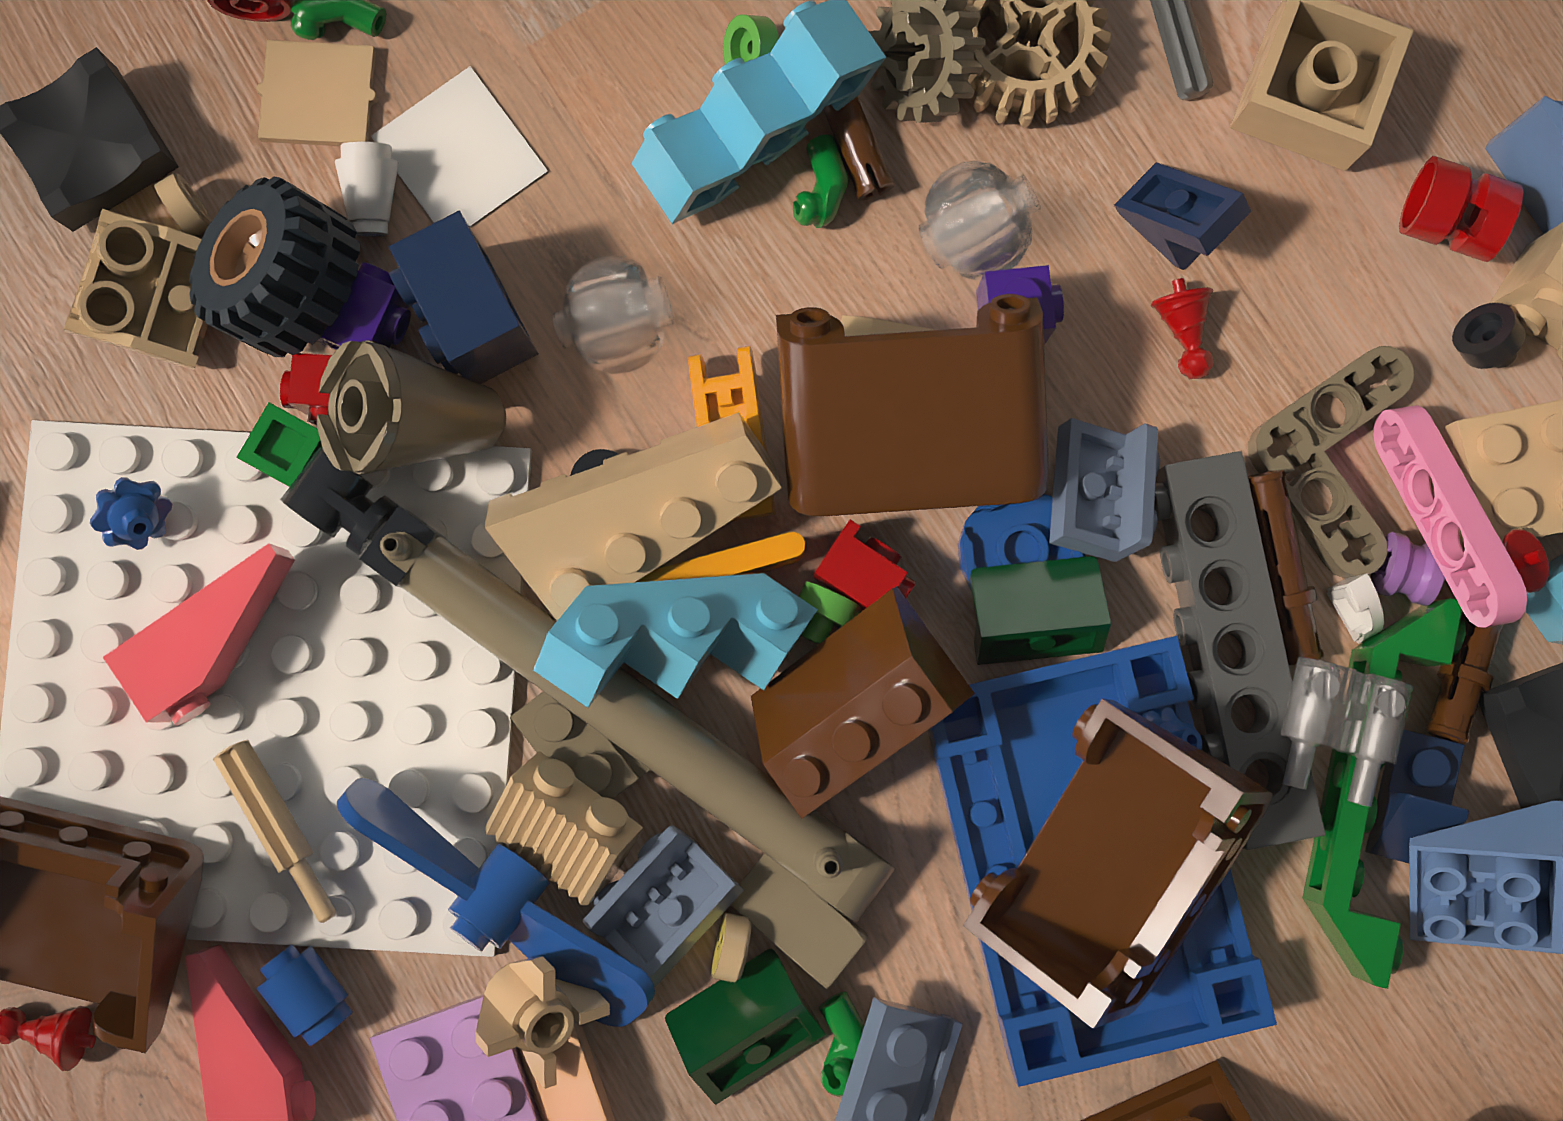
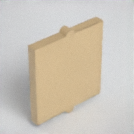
[256,40,378,146]

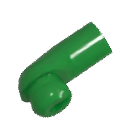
[290,0,387,40]
[793,134,849,228]
[819,991,865,1097]

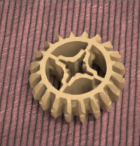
[964,0,1112,128]

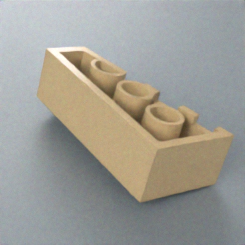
[484,412,782,621]

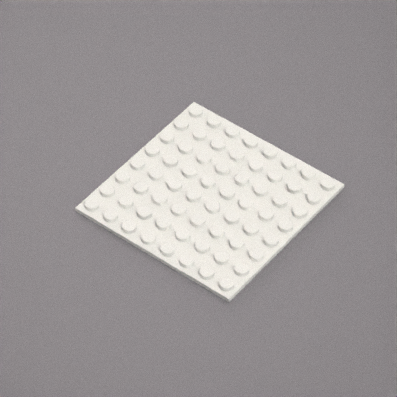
[0,420,532,957]

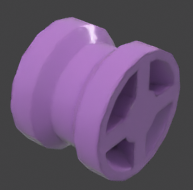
[1371,532,1445,606]

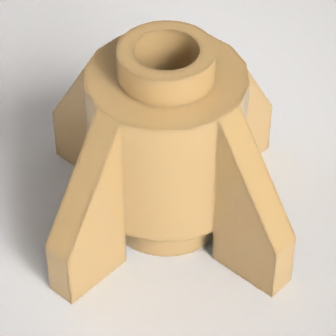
[476,956,610,1089]

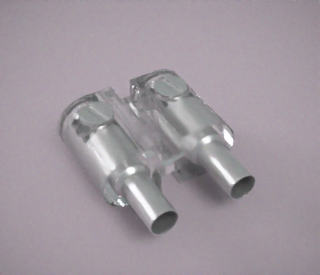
[1280,657,1414,807]

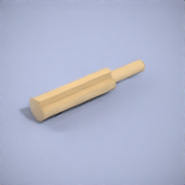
[213,739,336,923]

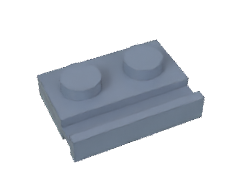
[835,997,963,1121]

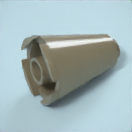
[317,340,506,474]

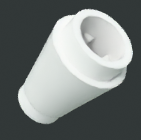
[335,142,399,237]

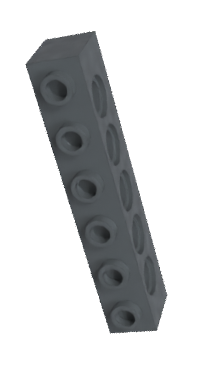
[1154,451,1325,850]

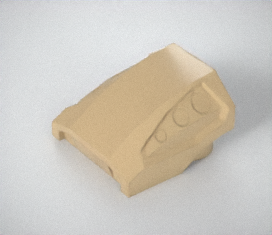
[64,209,208,369]

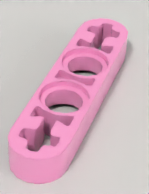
[1373,405,1527,628]

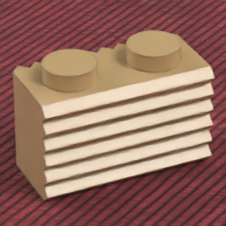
[485,751,644,905]

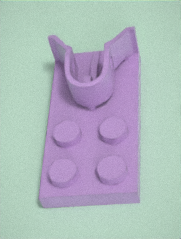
[370,994,542,1121]

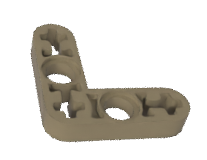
[1248,346,1414,578]

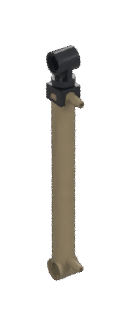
[280,447,896,922]

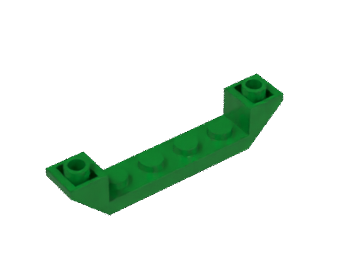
[1302,598,1466,989]

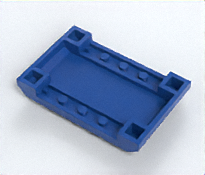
[928,636,1277,1087]

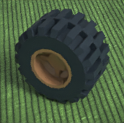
[189,176,360,357]

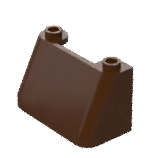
[776,294,1048,517]
[963,699,1272,1029]
[0,796,204,1053]

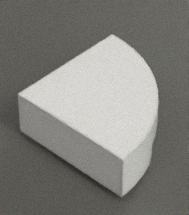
[1327,573,1384,644]

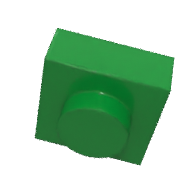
[236,402,323,487]

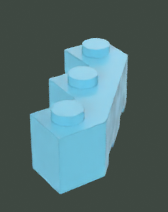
[631,0,886,224]
[533,573,818,708]

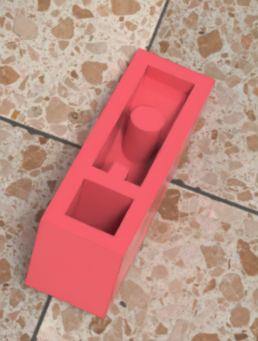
[103,543,295,726]
[185,945,316,1121]

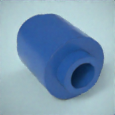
[256,944,353,1046]

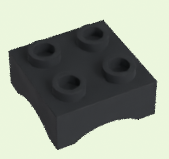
[0,47,179,232]
[1479,662,1563,809]

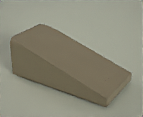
[731,853,868,989]

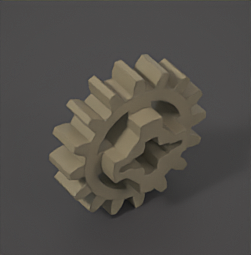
[869,0,985,123]

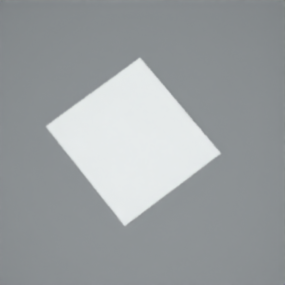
[371,66,548,226]

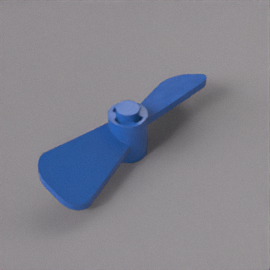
[337,778,655,1027]

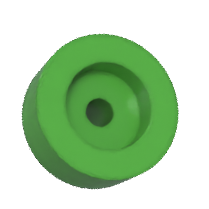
[723,14,780,64]
[798,581,863,644]

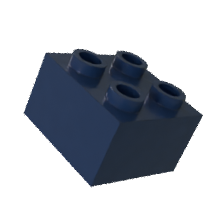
[388,210,539,384]

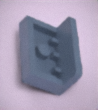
[1049,418,1160,562]
[583,825,744,987]

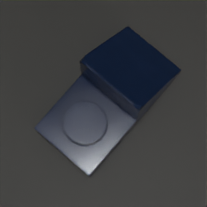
[1114,162,1251,270]
[1365,729,1469,864]

